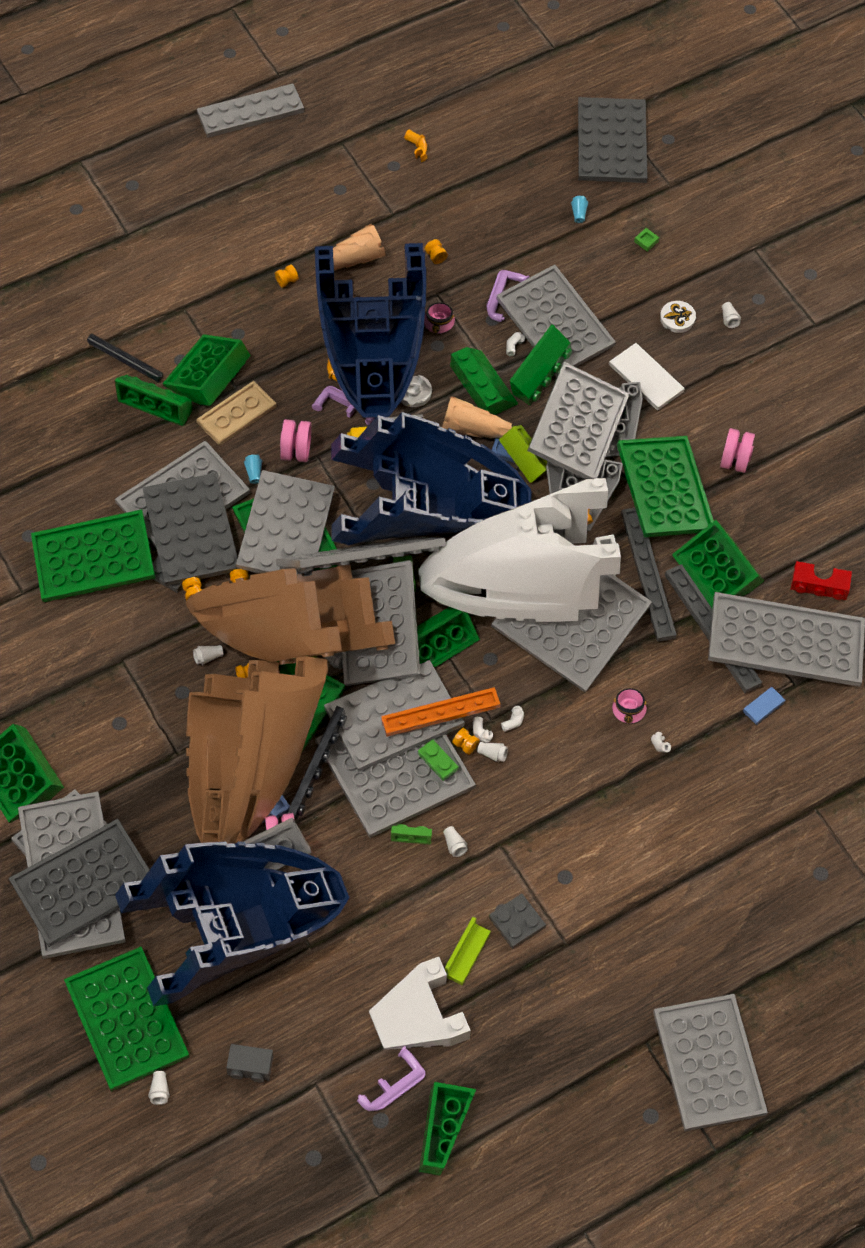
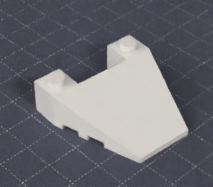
[369,957,471,1050]

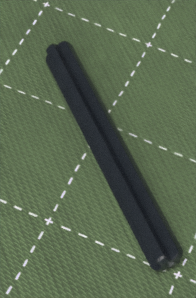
[87,334,164,382]

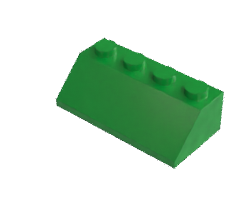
[510,324,572,406]
[450,347,518,415]
[115,375,193,426]
[417,607,480,668]

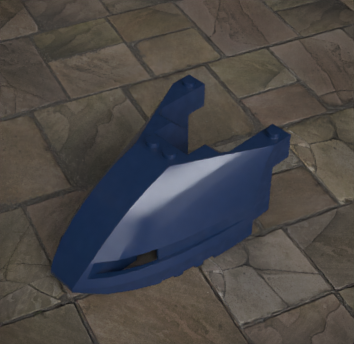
[315,243,426,418]
[331,412,532,545]
[115,842,350,1006]

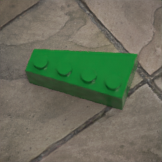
[419,1082,476,1176]

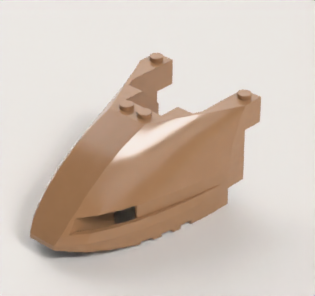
[186,565,395,665]
[186,657,328,844]

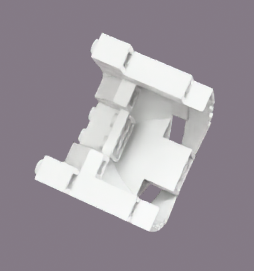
[419,478,621,622]

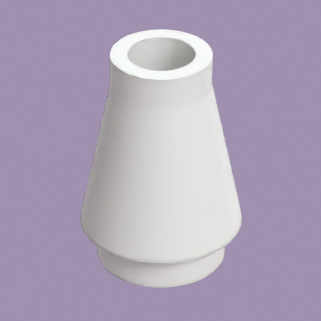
[722,302,741,328]
[193,645,223,665]
[477,742,508,763]
[443,826,468,857]
[148,1071,170,1105]

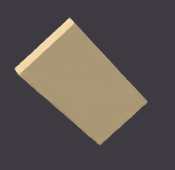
[196,380,277,446]

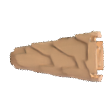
[333,224,386,271]
[442,396,512,438]

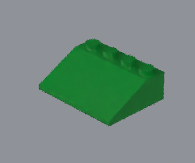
[162,334,251,406]
[672,520,764,608]
[0,724,64,823]

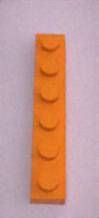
[381,687,500,737]

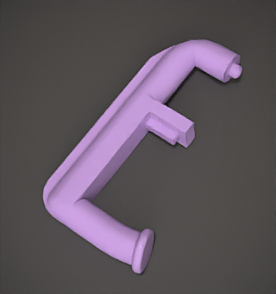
[487,270,530,322]
[312,386,375,425]
[357,1046,426,1111]

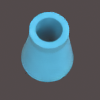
[571,196,588,223]
[244,455,262,484]

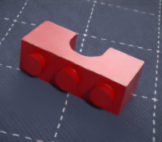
[790,561,852,600]

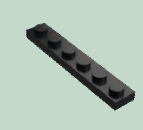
[287,706,347,821]

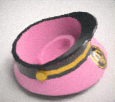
[424,303,455,334]
[612,688,647,723]

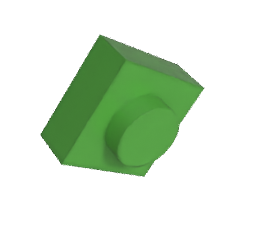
[634,228,659,252]

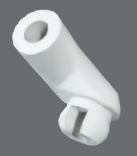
[506,332,525,356]
[501,706,524,732]
[473,717,493,743]
[651,732,671,752]

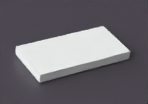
[609,343,685,411]

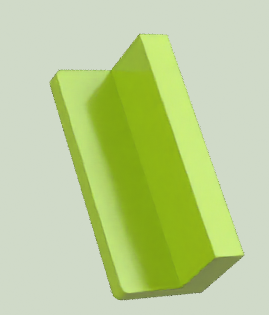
[499,425,547,483]
[445,917,491,986]

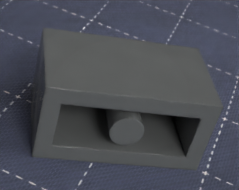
[226,1044,273,1082]

